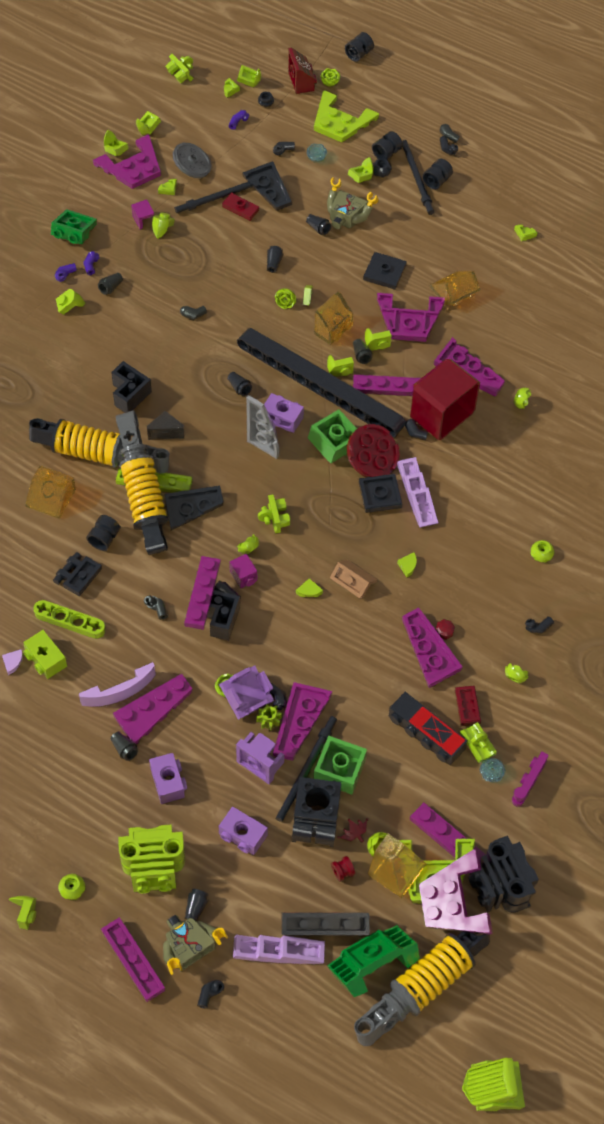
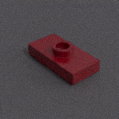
[222,193,259,221]
[454,686,481,726]

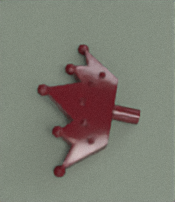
[337,818,368,843]

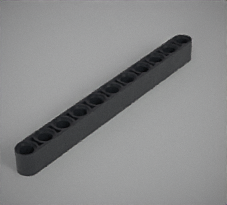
[237,328,406,438]

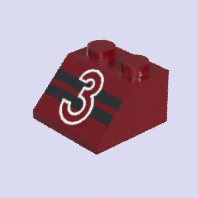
[288,47,317,94]

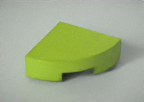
[224,78,240,98]
[158,179,177,195]
[514,225,537,241]
[303,285,313,305]
[397,552,417,577]
[296,579,323,598]

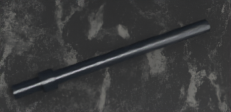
[402,140,434,215]
[174,182,253,213]
[275,716,337,822]

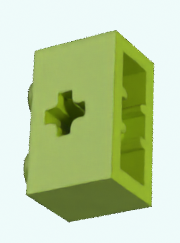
[23,630,67,679]

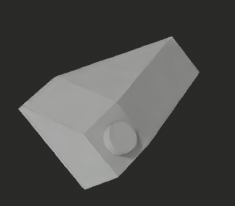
[247,395,279,459]

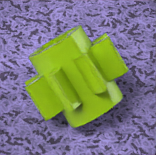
[257,704,282,731]

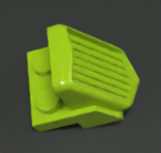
[462,1058,525,1111]

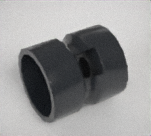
[344,32,374,62]
[372,131,403,160]
[422,158,453,190]
[86,515,121,551]

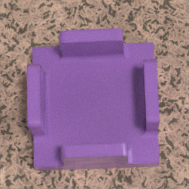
[219,666,274,720]
[236,732,284,784]

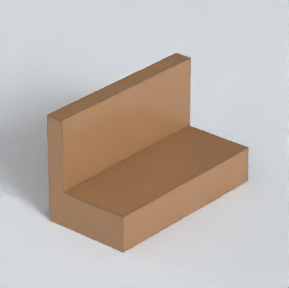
[330,559,378,599]

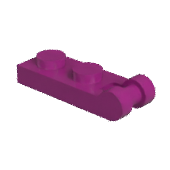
[512,751,549,807]

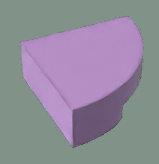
[2,650,23,675]

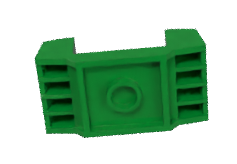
[327,925,420,997]

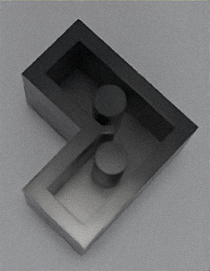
[111,361,152,413]
[207,590,240,641]

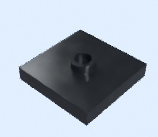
[363,252,407,290]
[358,474,403,513]

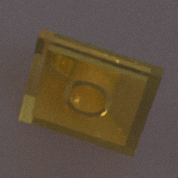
[368,834,427,899]

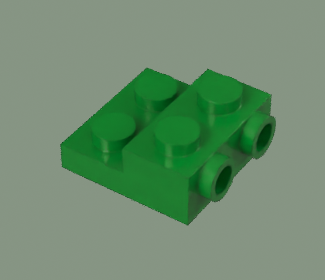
[51,209,97,244]

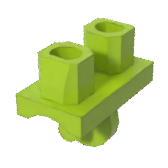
[165,54,194,84]
[258,495,290,534]
[460,722,497,763]

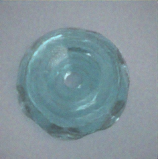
[306,143,327,162]
[480,758,506,782]

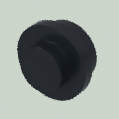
[258,91,274,107]

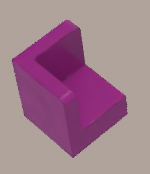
[131,199,154,229]

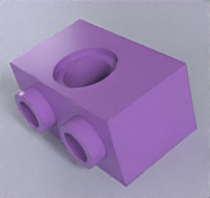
[264,393,304,433]
[149,753,187,804]
[219,806,268,855]

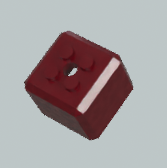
[410,359,480,440]

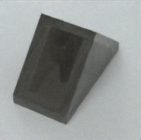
[147,411,185,440]

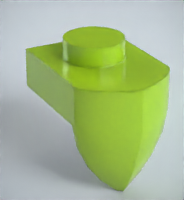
[237,65,261,87]
[136,111,161,135]
[104,130,129,156]
[348,157,374,183]
[152,213,175,238]
[56,289,85,315]
[365,328,391,351]
[327,355,354,377]
[9,896,36,930]

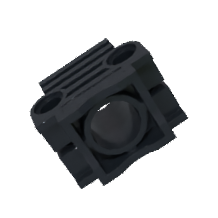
[292,777,342,847]
[468,835,539,913]

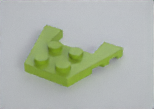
[314,90,379,142]
[393,839,475,903]

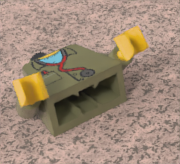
[327,177,379,229]
[163,915,228,975]

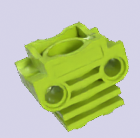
[118,825,185,894]

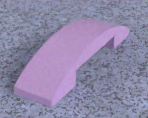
[79,662,156,706]

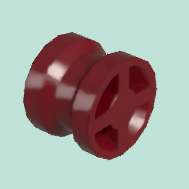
[331,856,356,882]

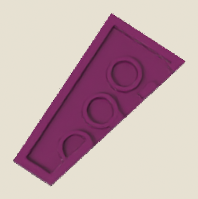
[434,337,505,397]
[402,607,463,688]
[113,674,192,745]
[273,682,332,761]

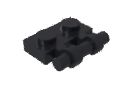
[53,552,102,597]

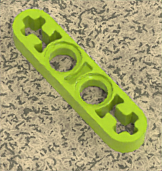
[33,600,105,639]

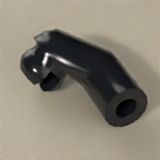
[525,616,554,634]
[197,980,224,1009]

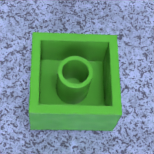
[308,409,357,463]
[314,736,367,794]

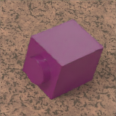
[229,554,257,589]

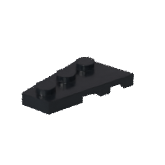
[242,161,292,211]
[165,485,223,531]

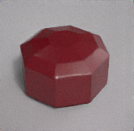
[436,619,455,640]

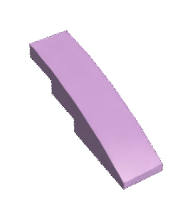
[397,457,438,528]
[233,935,325,964]

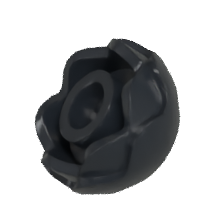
[373,158,392,178]

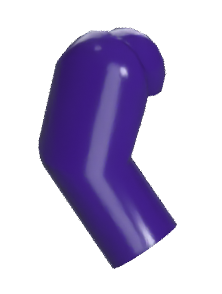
[228,110,250,130]
[83,251,100,275]
[55,263,77,282]

